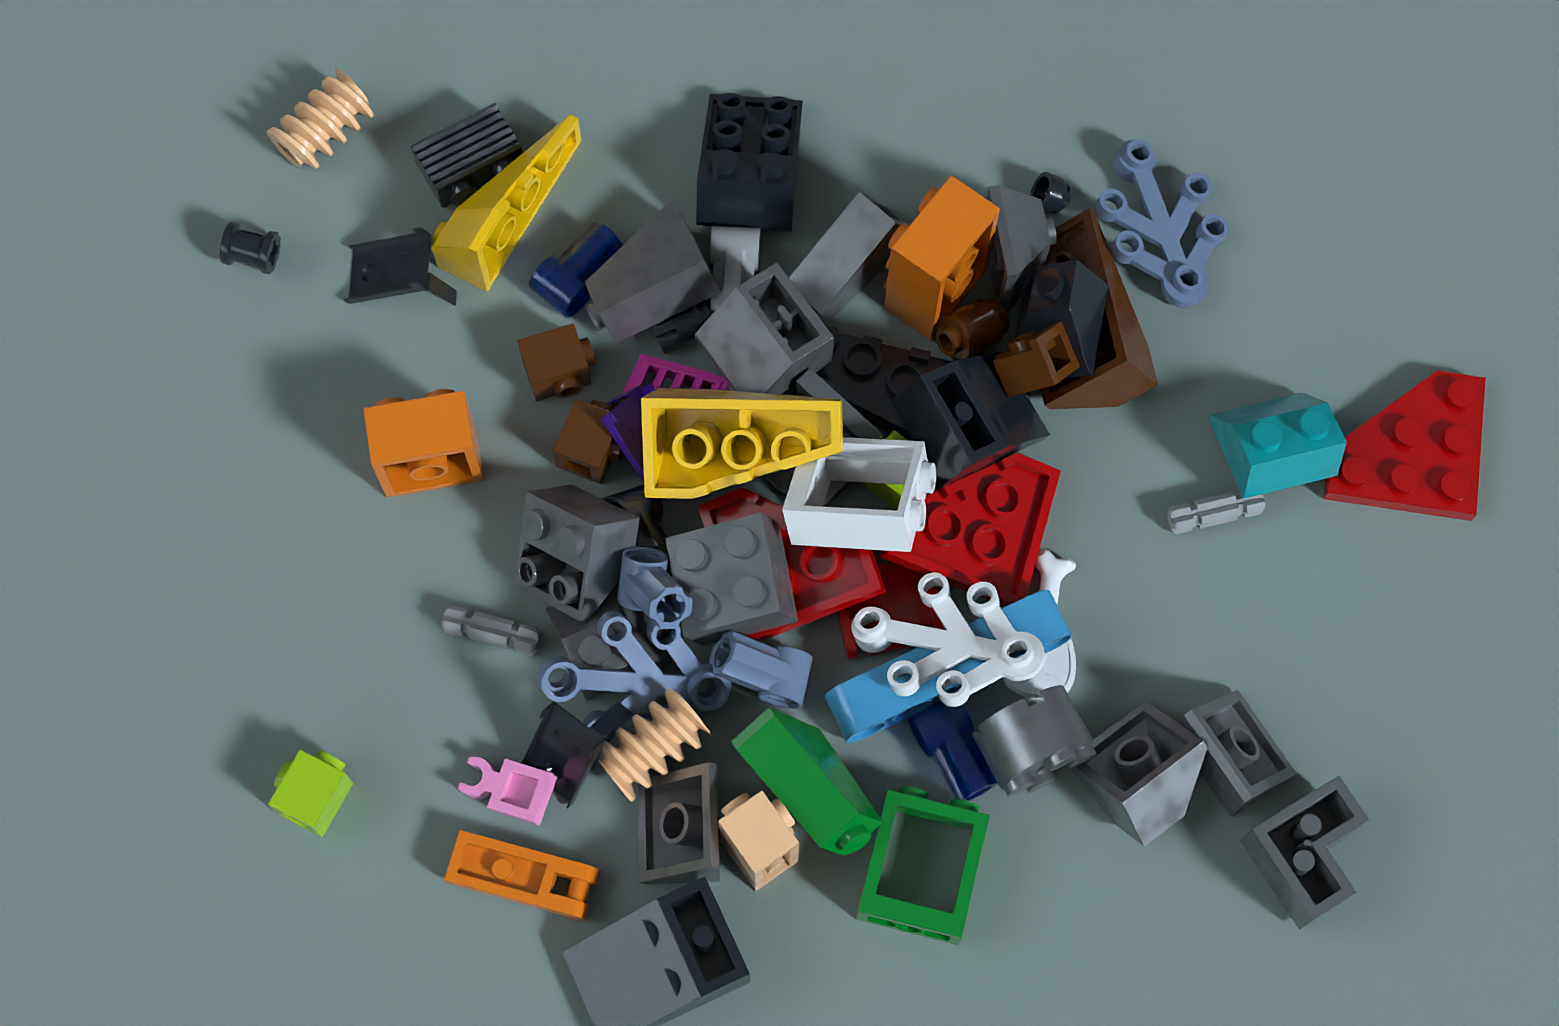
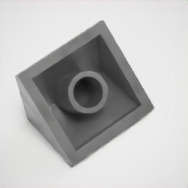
[1179,690,1297,817]
[638,762,720,884]

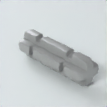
[1167,490,1265,534]
[442,604,541,656]

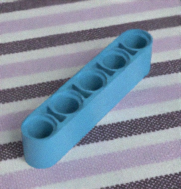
[825,590,1073,743]

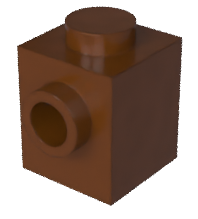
[517,323,596,402]
[552,398,624,484]

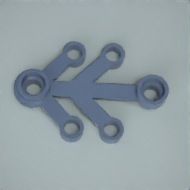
[1094,139,1229,308]
[536,611,731,743]

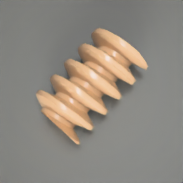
[267,68,374,170]
[597,688,712,802]

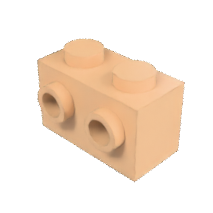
[718,791,799,892]

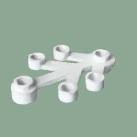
[851,573,1045,707]

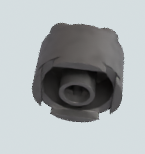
[972,685,1097,796]

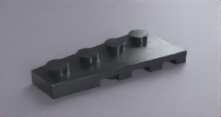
[815,325,959,441]

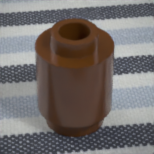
[936,298,1009,359]

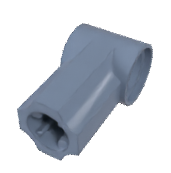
[617,547,693,629]
[709,631,813,709]

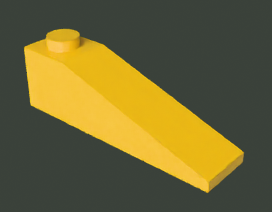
[641,388,843,499]

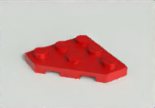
[1323,370,1486,521]
[880,452,1061,607]
[698,487,886,642]

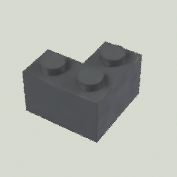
[1240,776,1369,930]

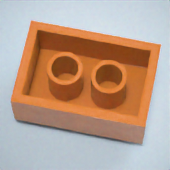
[883,175,1000,341]

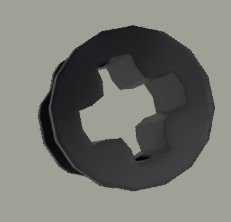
[220,222,281,275]

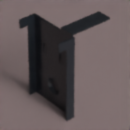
[344,227,457,306]
[521,701,632,808]

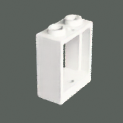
[782,437,936,552]

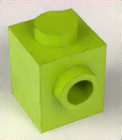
[268,750,354,838]

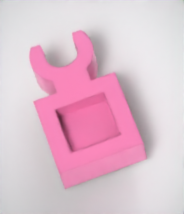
[458,757,557,826]

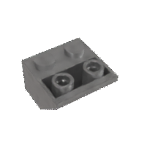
[695,262,834,395]
[514,484,640,622]

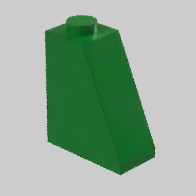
[731,707,883,856]

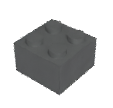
[665,512,798,646]

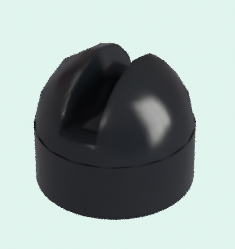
[1030,172,1071,213]

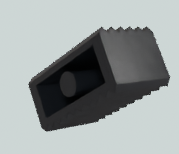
[411,103,523,208]

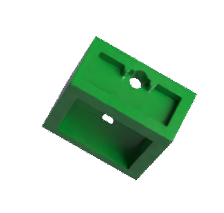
[856,786,990,946]

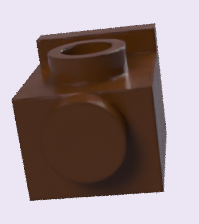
[993,321,1080,397]

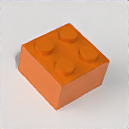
[363,389,484,498]

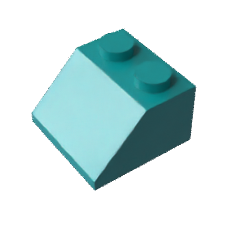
[1209,392,1347,499]

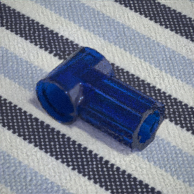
[529,222,624,318]
[908,701,998,801]

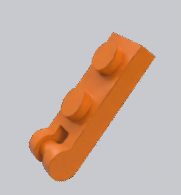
[444,830,601,922]

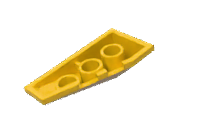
[431,114,582,292]

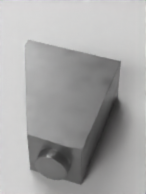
[789,192,904,318]
[585,200,720,344]

